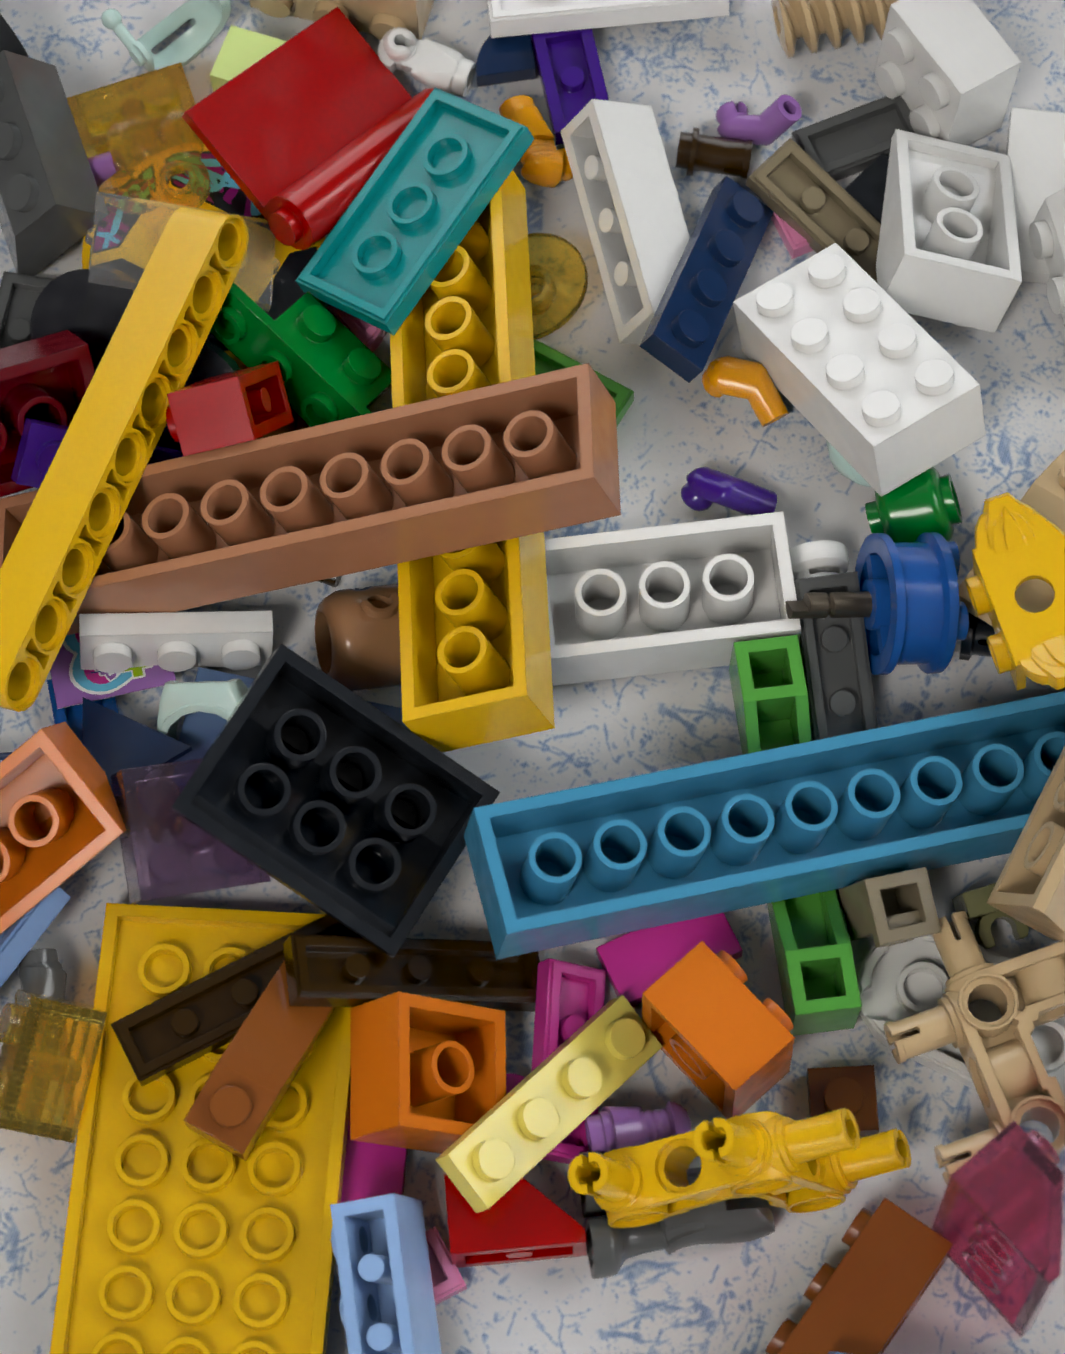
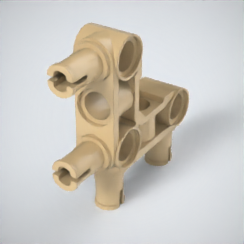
[884,911,1065,1188]

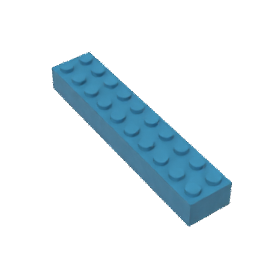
[464,691,1065,960]

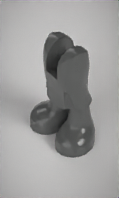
[579,1151,775,1279]

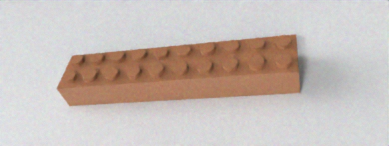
[0,363,621,635]

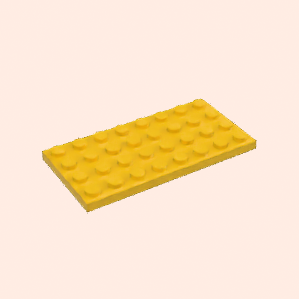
[50,903,352,1354]

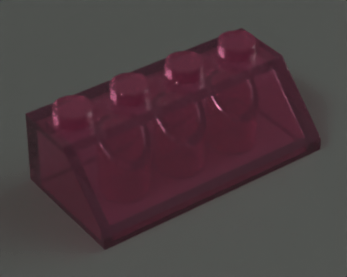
[932,1121,1064,1337]

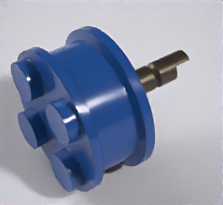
[786,532,969,675]

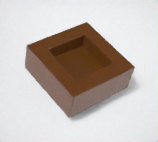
[806,1065,879,1137]

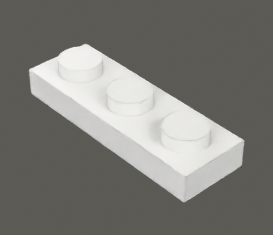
[79,610,273,673]

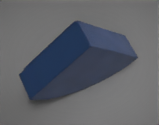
[476,35,536,87]

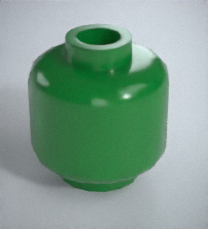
[865,467,962,542]

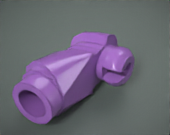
[584,1101,691,1153]

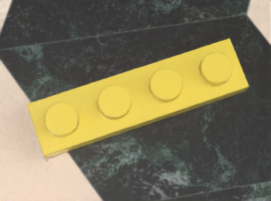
[435,995,662,1213]

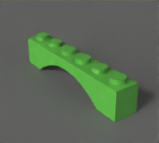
[729,635,862,1036]

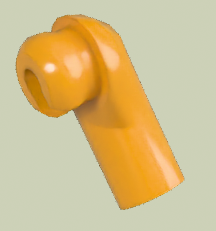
[702,356,789,427]

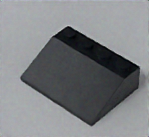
[170,643,500,958]

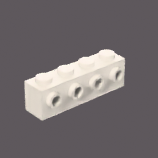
[560,99,690,344]

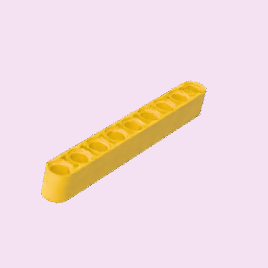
[0,207,249,712]

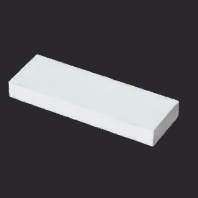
[1006,107,1065,284]

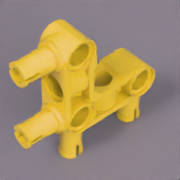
[568,1108,911,1228]

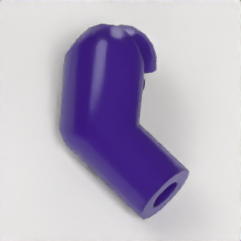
[681,467,777,516]

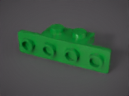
[210,282,392,427]

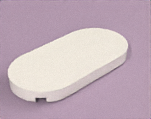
[857,935,1065,1098]

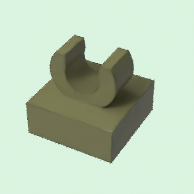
[952,883,1029,949]

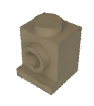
[839,867,941,948]

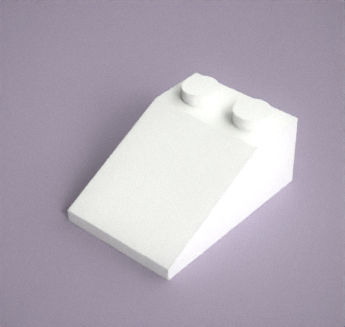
[876,129,1022,333]

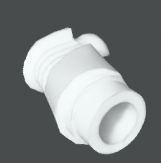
[378,27,476,97]

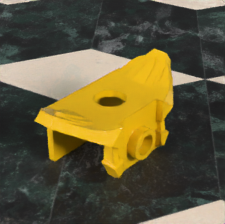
[965,492,1065,691]

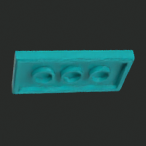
[295,87,534,335]

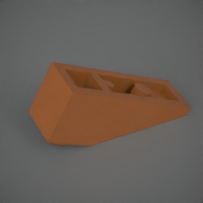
[184,960,335,1161]

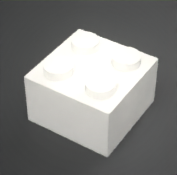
[874,0,1021,146]

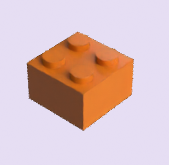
[642,941,795,1119]
[350,992,506,1154]

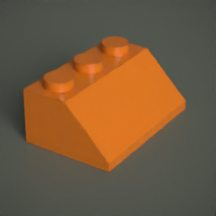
[0,722,127,935]

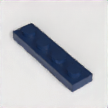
[639,176,774,383]

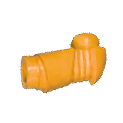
[499,95,573,188]

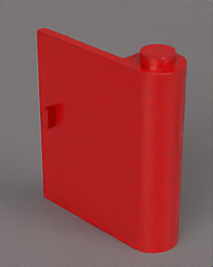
[181,6,433,250]

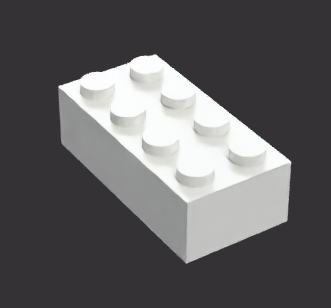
[733,243,986,497]
[545,511,801,686]

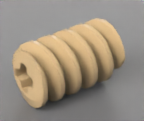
[771,0,898,58]

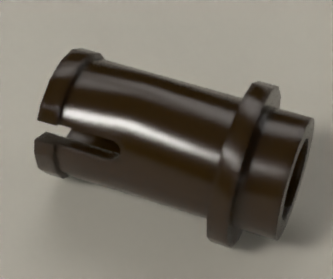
[675,127,753,180]

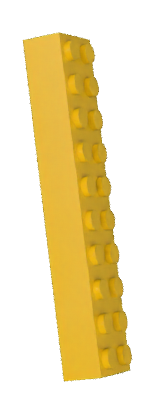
[390,170,555,753]

